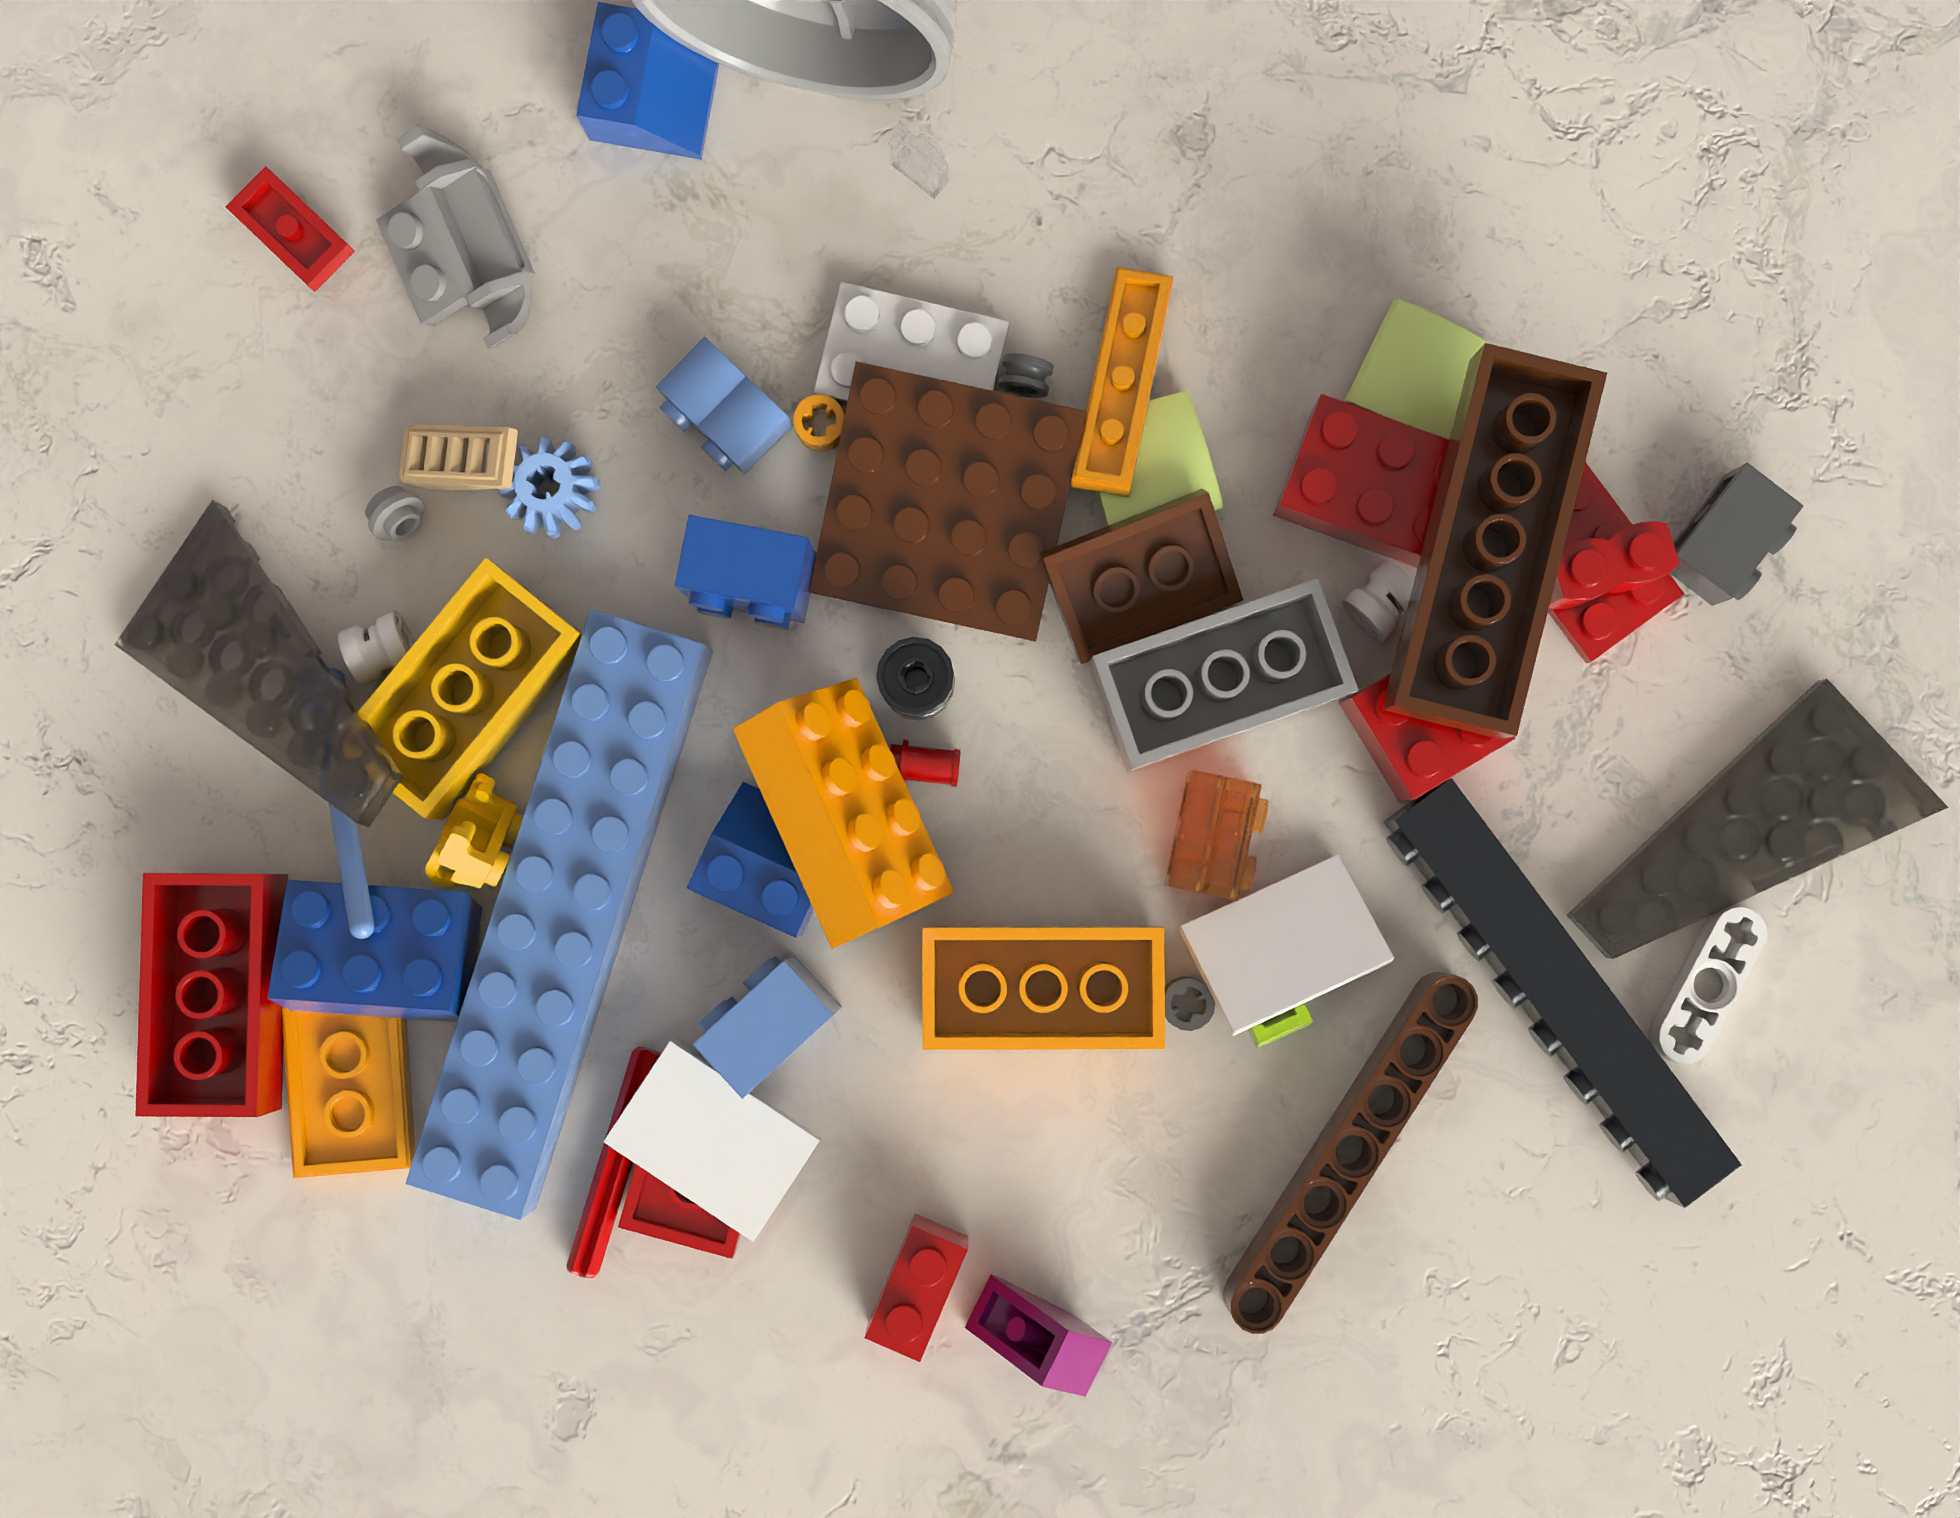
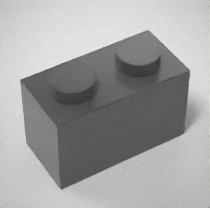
[1670,462,1804,606]

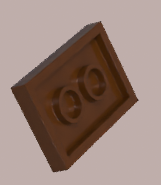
[1039,489,1244,665]

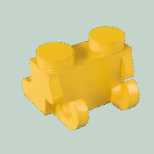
[425,773,523,889]

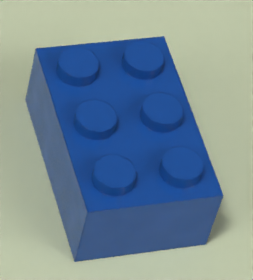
[268,880,482,1022]

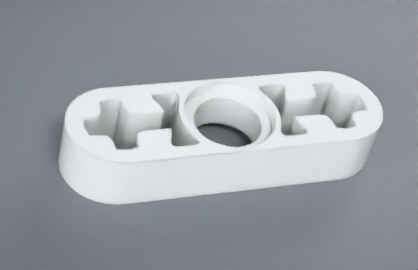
[1650,907,1768,1064]

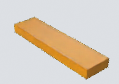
[1072,267,1174,497]

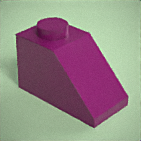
[965,1274,1112,1397]

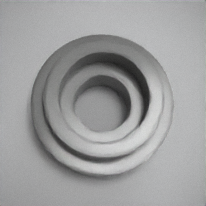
[365,486,424,541]

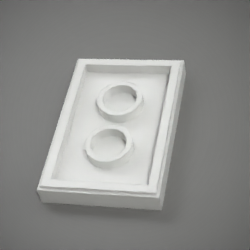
[1180,854,1394,1036]
[603,1039,821,1242]

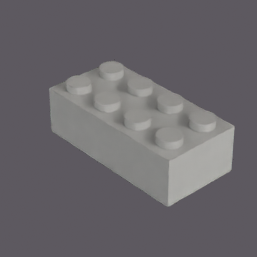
[1089,578,1359,773]

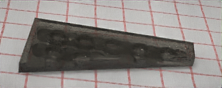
[114,499,403,827]
[1566,679,1949,959]

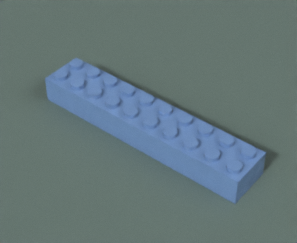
[405,609,713,1220]

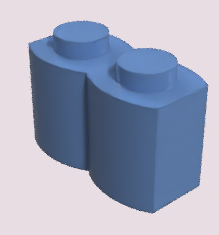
[656,337,793,474]

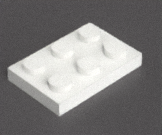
[813,282,1009,405]

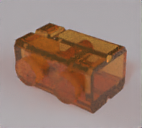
[1164,770,1269,901]

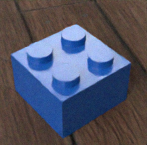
[674,515,816,630]

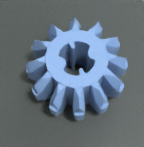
[498,437,601,538]

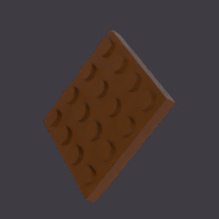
[809,361,1086,642]

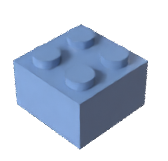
[693,956,842,1099]

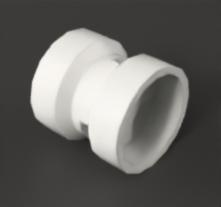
[1341,560,1414,642]
[338,610,415,685]

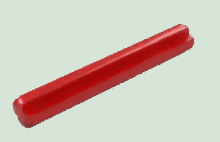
[566,1047,662,1278]

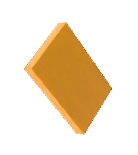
[282,1007,416,1178]

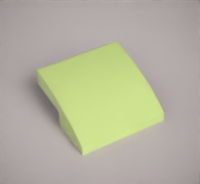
[1344,298,1490,440]
[1095,390,1223,526]

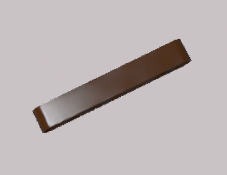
[1223,972,1478,1334]

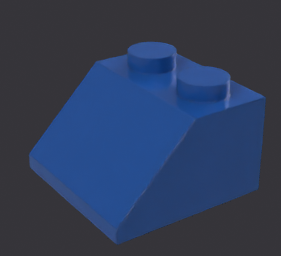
[576,2,719,160]
[686,782,814,938]

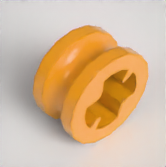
[793,394,844,451]

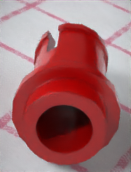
[890,739,961,787]

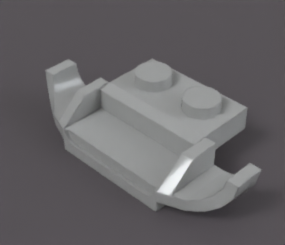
[376,124,535,348]

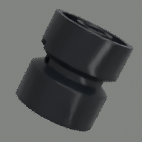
[876,637,955,721]

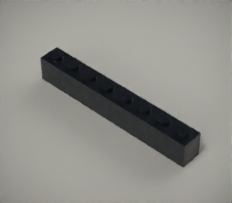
[1383,778,1742,1208]

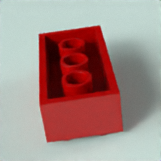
[1273,394,1449,568]
[135,873,288,1117]

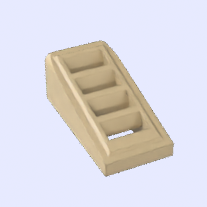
[399,425,518,491]

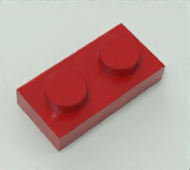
[225,166,355,292]

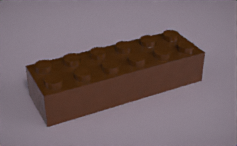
[1382,343,1607,739]

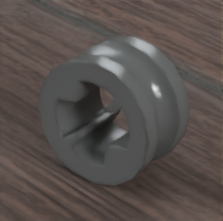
[998,353,1054,398]
[1165,976,1215,1031]

